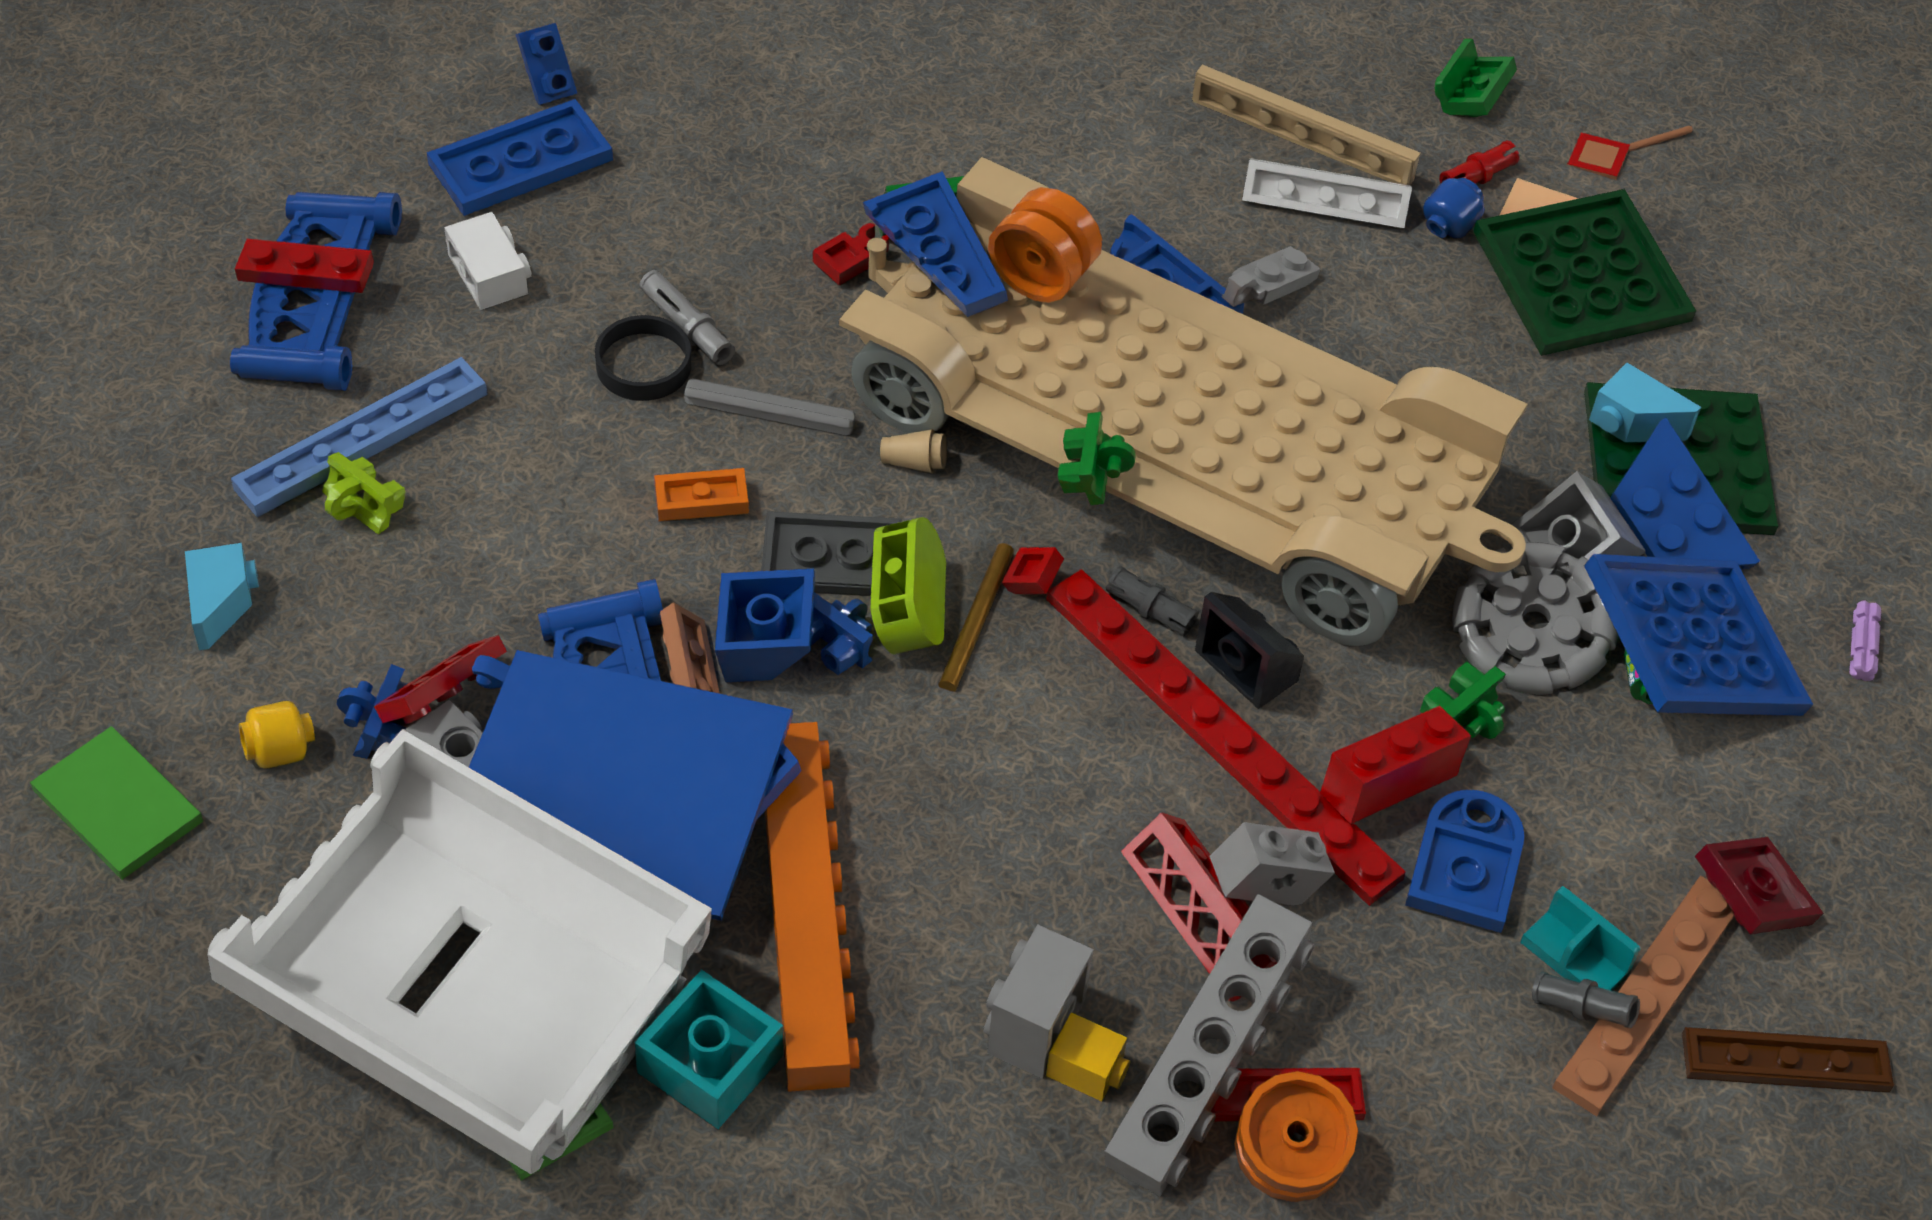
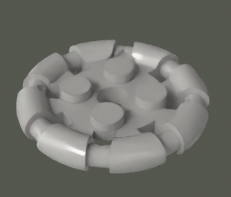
[1452,542,1619,695]

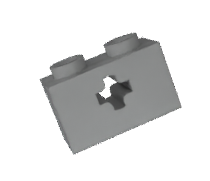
[1210,822,1335,905]

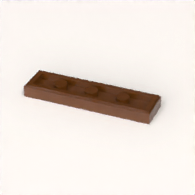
[1682,1027,1894,1092]

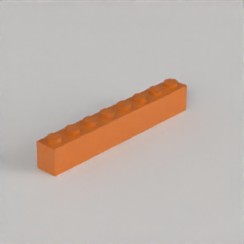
[765,722,860,1092]

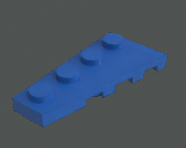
[863,171,1008,317]

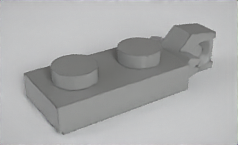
[1222,246,1321,307]

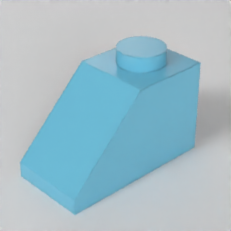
[1589,363,1701,442]
[185,543,259,650]

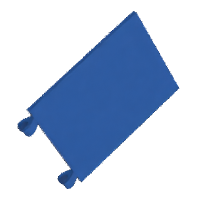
[469,650,793,921]

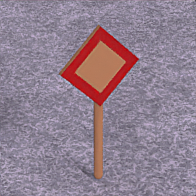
[1567,126,1693,180]

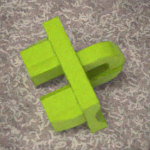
[322,452,406,534]

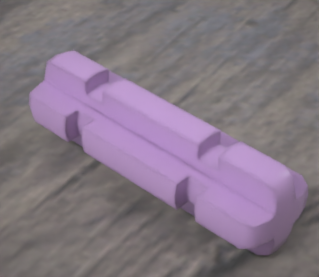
[1850,600,1881,681]

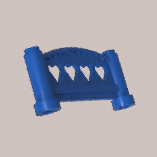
[230,192,402,391]
[538,579,663,681]

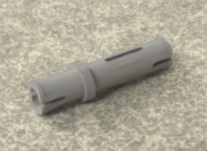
[639,270,735,365]

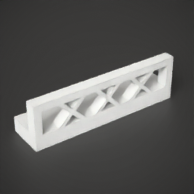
[1242,158,1412,228]

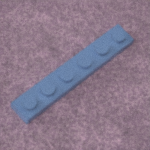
[231,357,487,517]

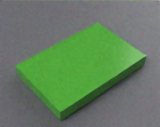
[30,726,203,880]

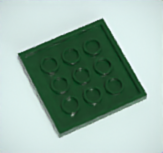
[1473,189,1696,356]
[1584,382,1778,535]

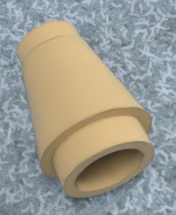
[880,429,947,473]

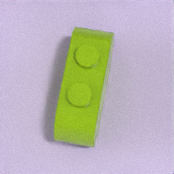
[870,517,946,654]

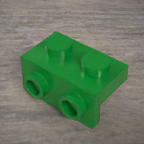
[1434,38,1517,117]

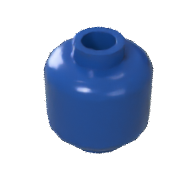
[1423,178,1485,239]

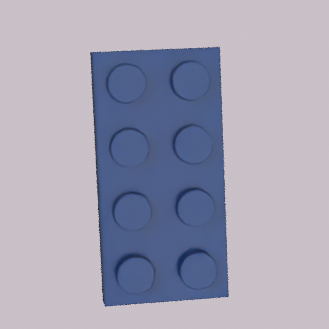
[427,99,613,216]

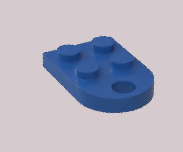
[1405,790,1524,933]

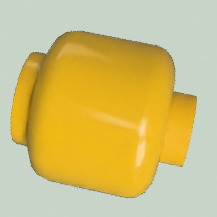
[239,701,315,768]

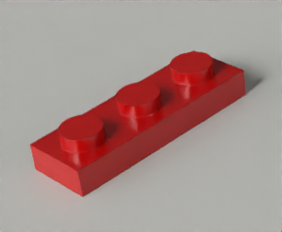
[234,238,374,293]
[374,635,507,724]

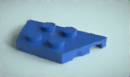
[1110,214,1244,314]
[1610,418,1760,569]

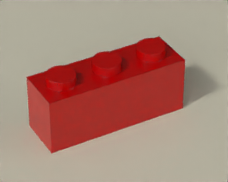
[1320,705,1471,824]

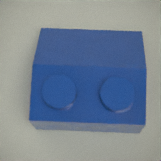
[715,568,815,682]

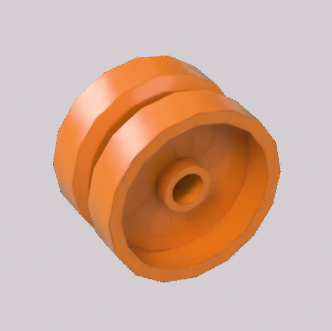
[988,187,1103,303]
[1234,1071,1358,1202]

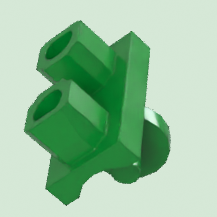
[1058,412,1136,505]
[1420,662,1506,739]

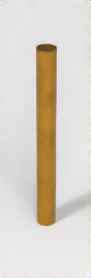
[938,543,1014,692]

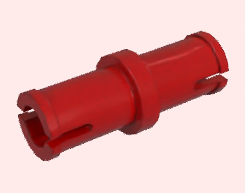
[1439,140,1520,185]

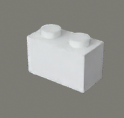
[444,212,531,310]

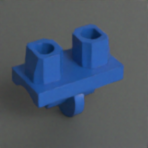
[515,23,577,105]
[811,592,873,675]
[337,664,407,759]

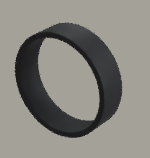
[595,315,692,401]

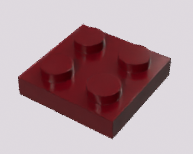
[1695,837,1824,935]

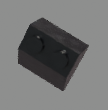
[1195,592,1304,709]

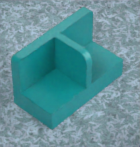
[1520,886,1641,991]

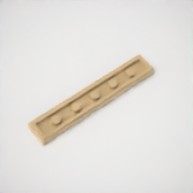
[1192,64,1420,185]

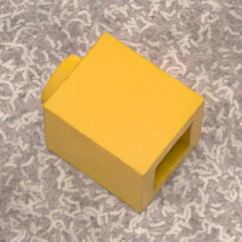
[1046,1012,1130,1101]

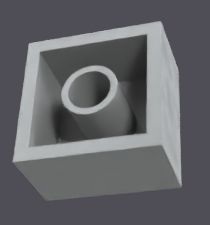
[983,924,1094,1079]

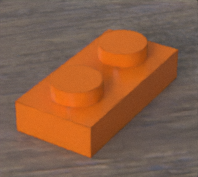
[654,468,749,521]

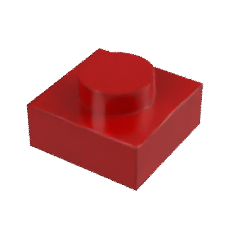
[1002,547,1064,594]

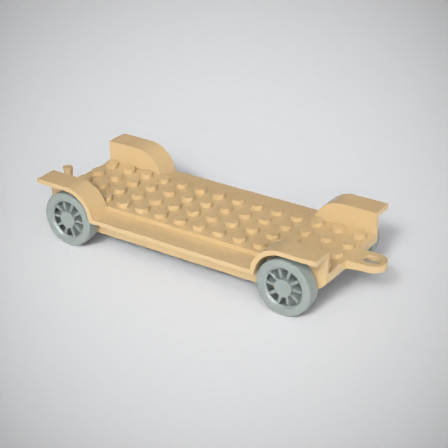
[839,157,1528,646]

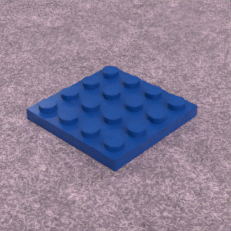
[1584,554,1813,716]

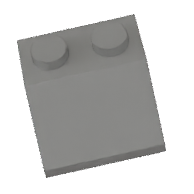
[1512,471,1645,583]

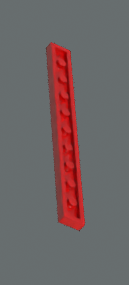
[1046,569,1406,906]

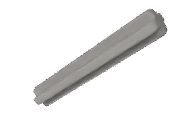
[684,379,855,436]

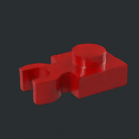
[813,223,889,286]

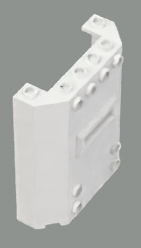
[207,729,712,1174]

